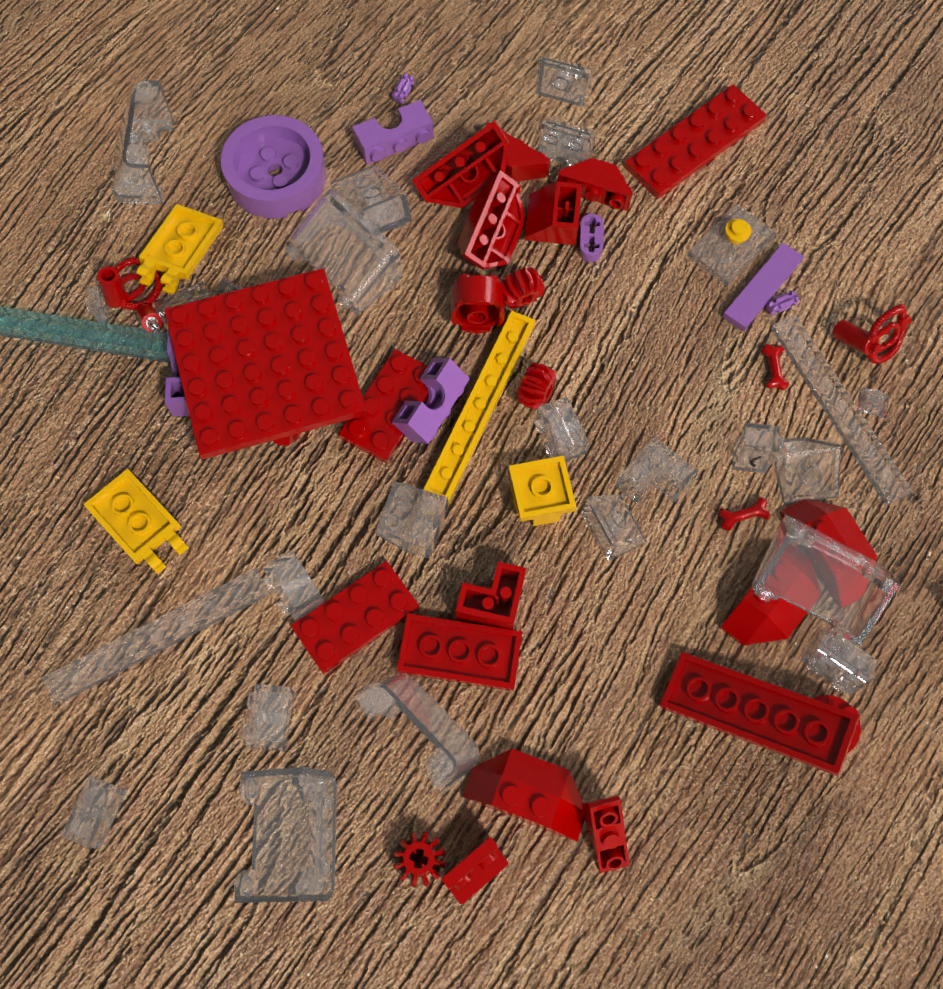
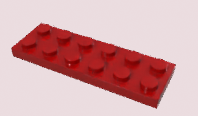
[624,84,767,200]
[660,652,859,777]

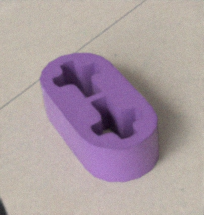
[579,214,604,262]

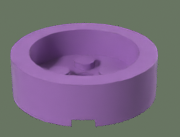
[221,115,326,218]

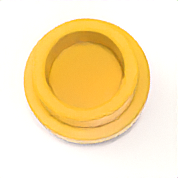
[725,219,751,244]

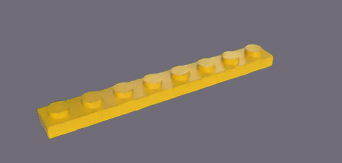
[422,311,536,506]

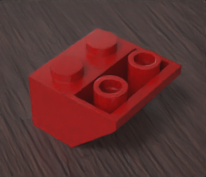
[524,181,582,245]

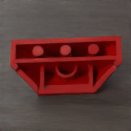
[412,120,510,208]
[457,170,525,270]
[779,499,877,609]
[720,542,821,646]
[462,748,585,842]

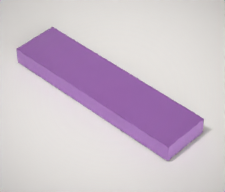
[723,243,804,332]

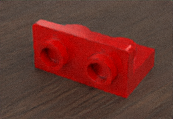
[441,837,508,904]

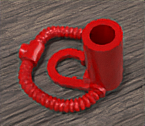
[97,257,163,311]
[832,304,912,364]

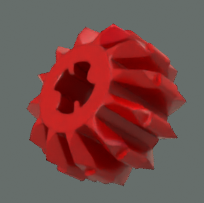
[500,267,545,309]
[517,362,557,411]
[393,832,446,887]

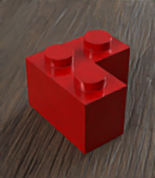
[456,562,526,630]

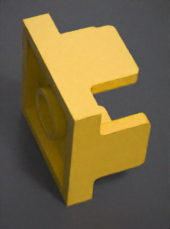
[508,455,577,526]

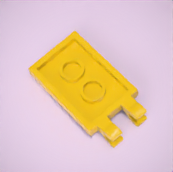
[136,204,224,295]
[83,468,188,574]

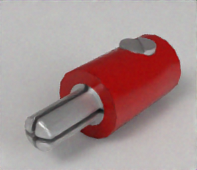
[136,304,162,333]

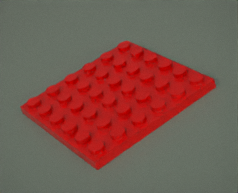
[164,268,367,460]

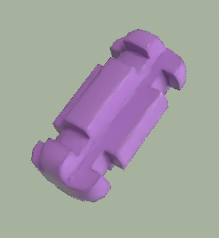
[392,73,414,104]
[766,290,799,315]

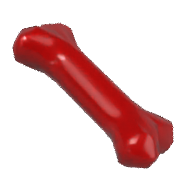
[761,344,789,391]
[718,497,770,531]

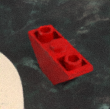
[485,122,550,182]
[557,158,633,211]
[582,795,630,874]

